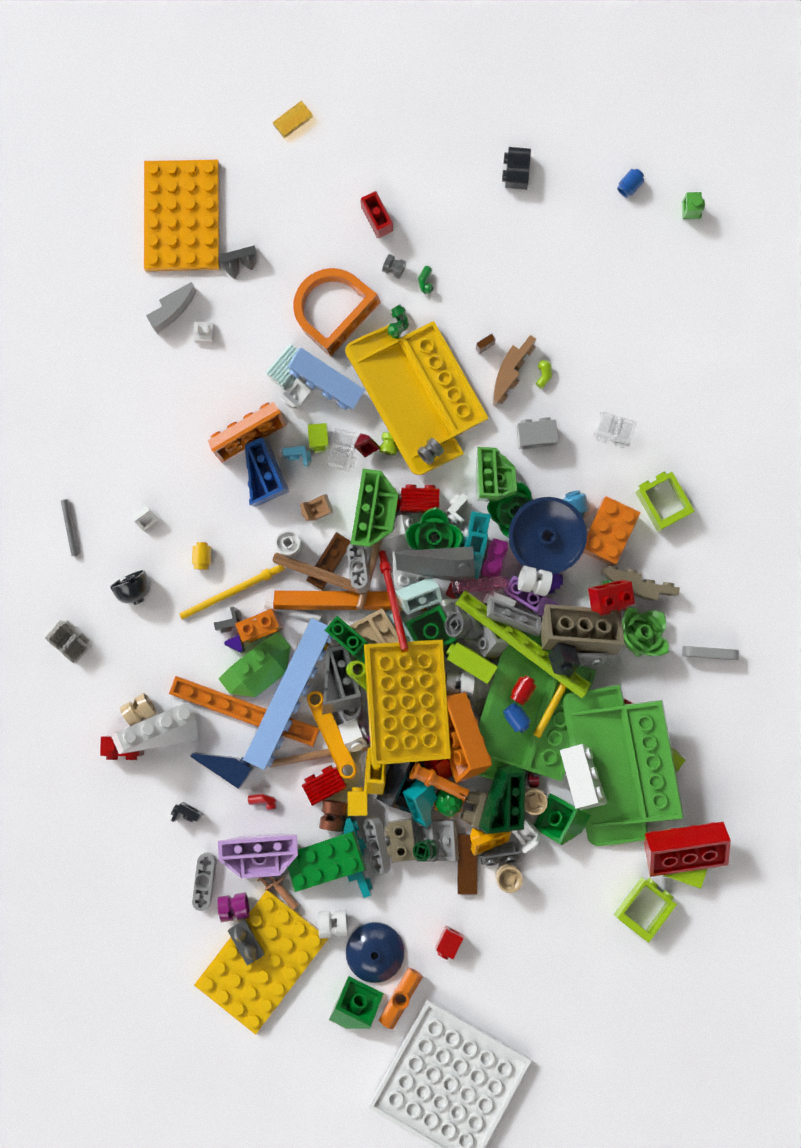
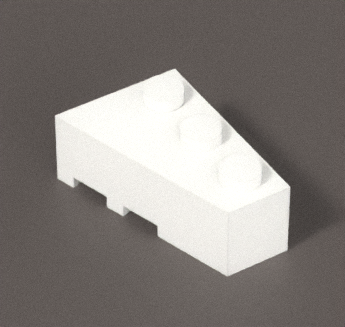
[560,744,608,809]

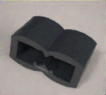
[502,147,531,190]

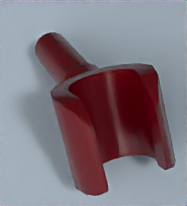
[527,770,539,788]

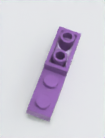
[503,575,560,618]

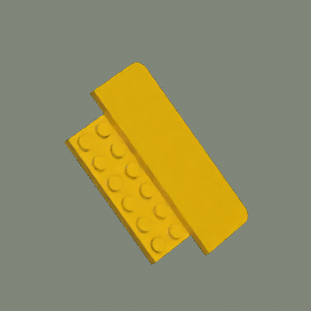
[345,321,488,475]

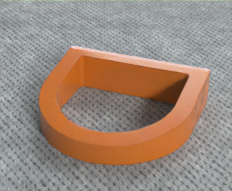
[293,268,381,356]

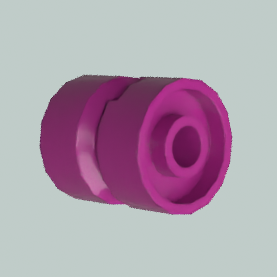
[217,892,250,923]

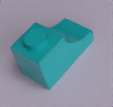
[402,780,437,828]

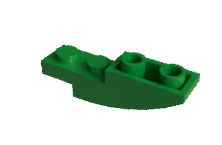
[324,616,370,664]

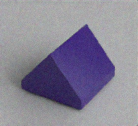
[224,635,245,653]

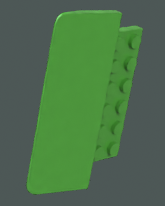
[478,630,596,781]
[562,684,684,846]

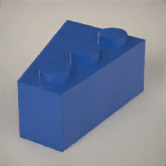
[245,437,289,507]

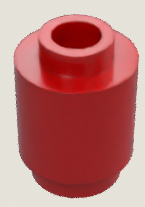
[510,675,537,706]

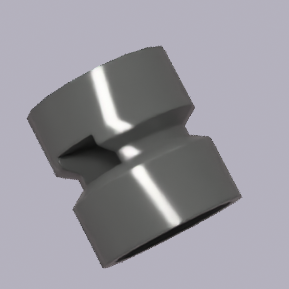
[445,612,482,641]

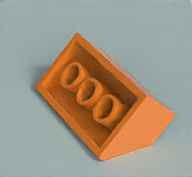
[447,692,492,784]

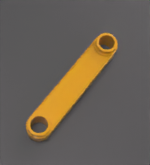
[307,691,357,779]

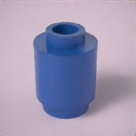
[617,169,644,198]
[503,703,531,733]

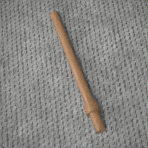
[271,739,370,768]

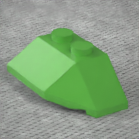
[476,447,517,502]
[350,468,399,547]
[218,632,291,697]

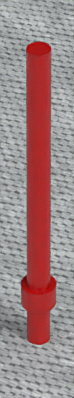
[379,550,409,652]

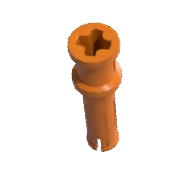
[409,762,469,801]

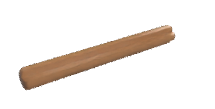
[272,553,362,594]

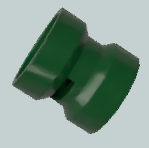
[413,839,439,862]

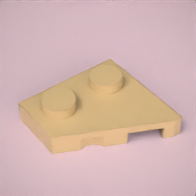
[350,609,399,644]

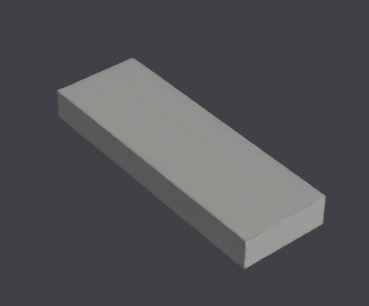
[487,598,541,637]

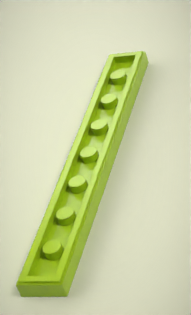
[455,591,591,698]

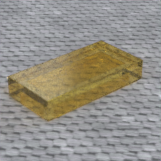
[272,100,313,139]

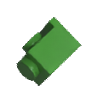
[682,192,705,219]

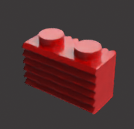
[360,191,394,238]
[401,484,440,513]
[302,765,348,806]

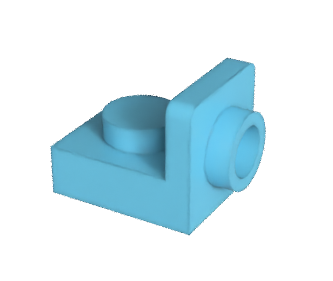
[282,446,311,467]

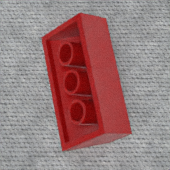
[644,821,731,877]

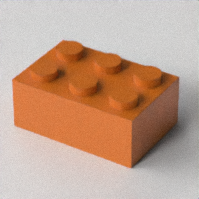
[583,496,641,566]

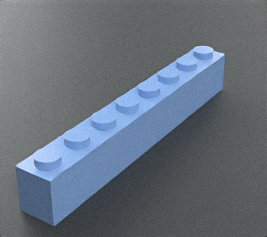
[243,618,333,770]

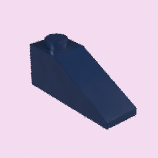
[190,752,254,789]

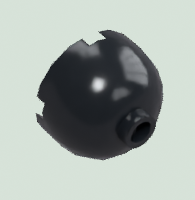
[110,570,150,605]

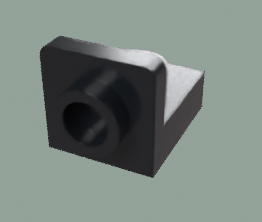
[171,802,203,822]

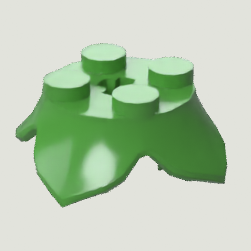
[622,607,669,657]

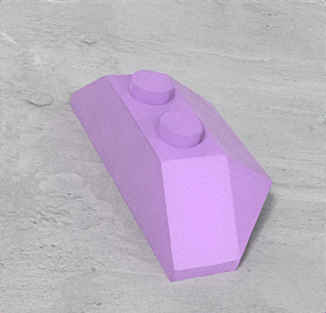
[218,834,298,878]

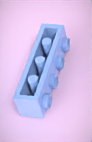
[286,347,365,410]

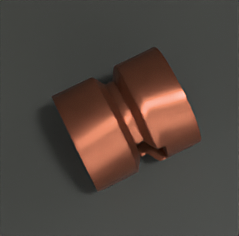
[319,800,348,832]

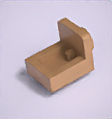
[300,494,334,521]

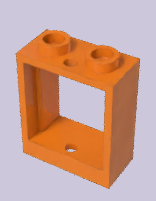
[235,608,284,644]

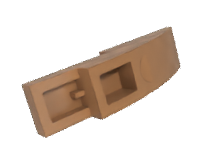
[493,335,536,407]

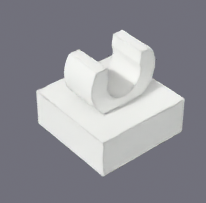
[194,322,214,342]
[131,505,158,531]

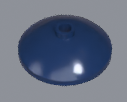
[346,922,404,983]

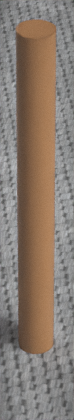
[356,539,383,610]

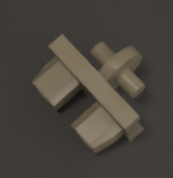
[460,790,487,828]

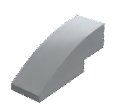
[146,282,197,333]

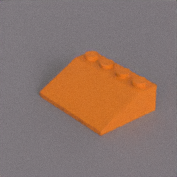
[207,402,286,463]

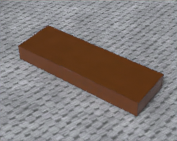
[306,532,351,591]
[457,834,477,895]

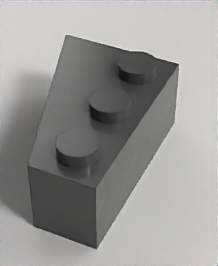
[322,646,362,715]

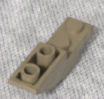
[601,566,680,601]

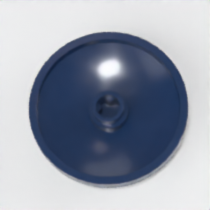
[508,497,587,574]

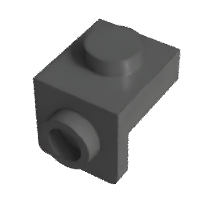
[214,606,242,634]

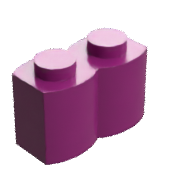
[481,538,508,581]

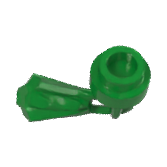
[387,304,409,339]

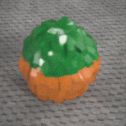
[434,789,465,818]

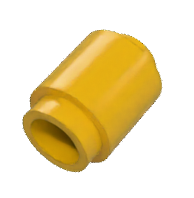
[192,542,212,570]

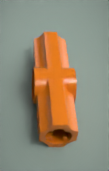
[378,967,423,1030]

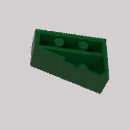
[478,765,525,834]

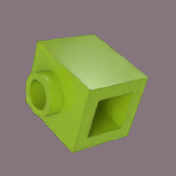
[307,423,330,453]

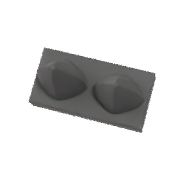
[218,245,257,279]
[227,919,265,965]

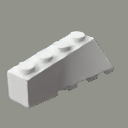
[111,702,199,754]

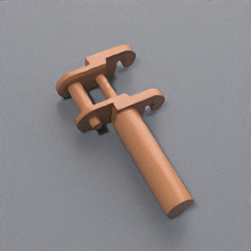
[257,875,299,910]

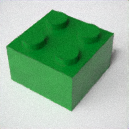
[405,605,457,647]

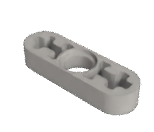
[347,544,371,593]
[682,646,739,660]
[364,817,391,876]
[192,852,216,911]

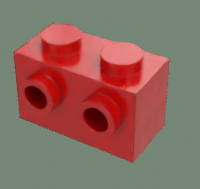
[588,579,635,615]
[100,736,144,760]

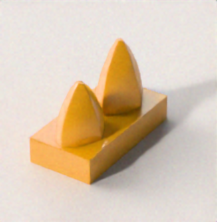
[470,828,511,856]

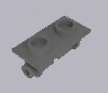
[480,841,520,866]

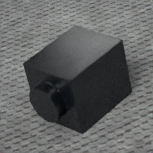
[548,643,581,676]

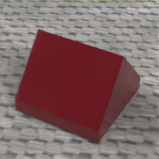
[354,433,381,458]

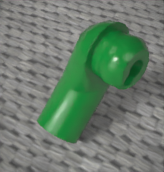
[418,266,434,294]

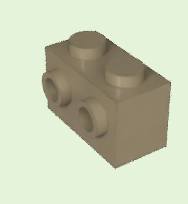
[385,818,416,863]

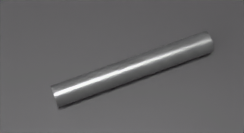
[61,499,79,556]

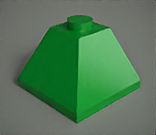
[534,793,591,845]
[329,976,384,1029]

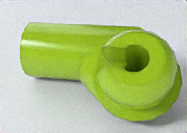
[535,360,553,389]

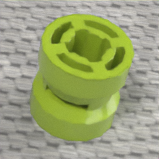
[379,432,398,456]

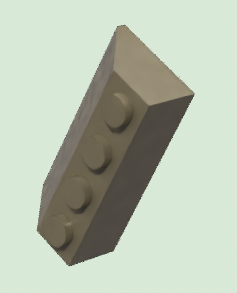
[541,604,625,655]

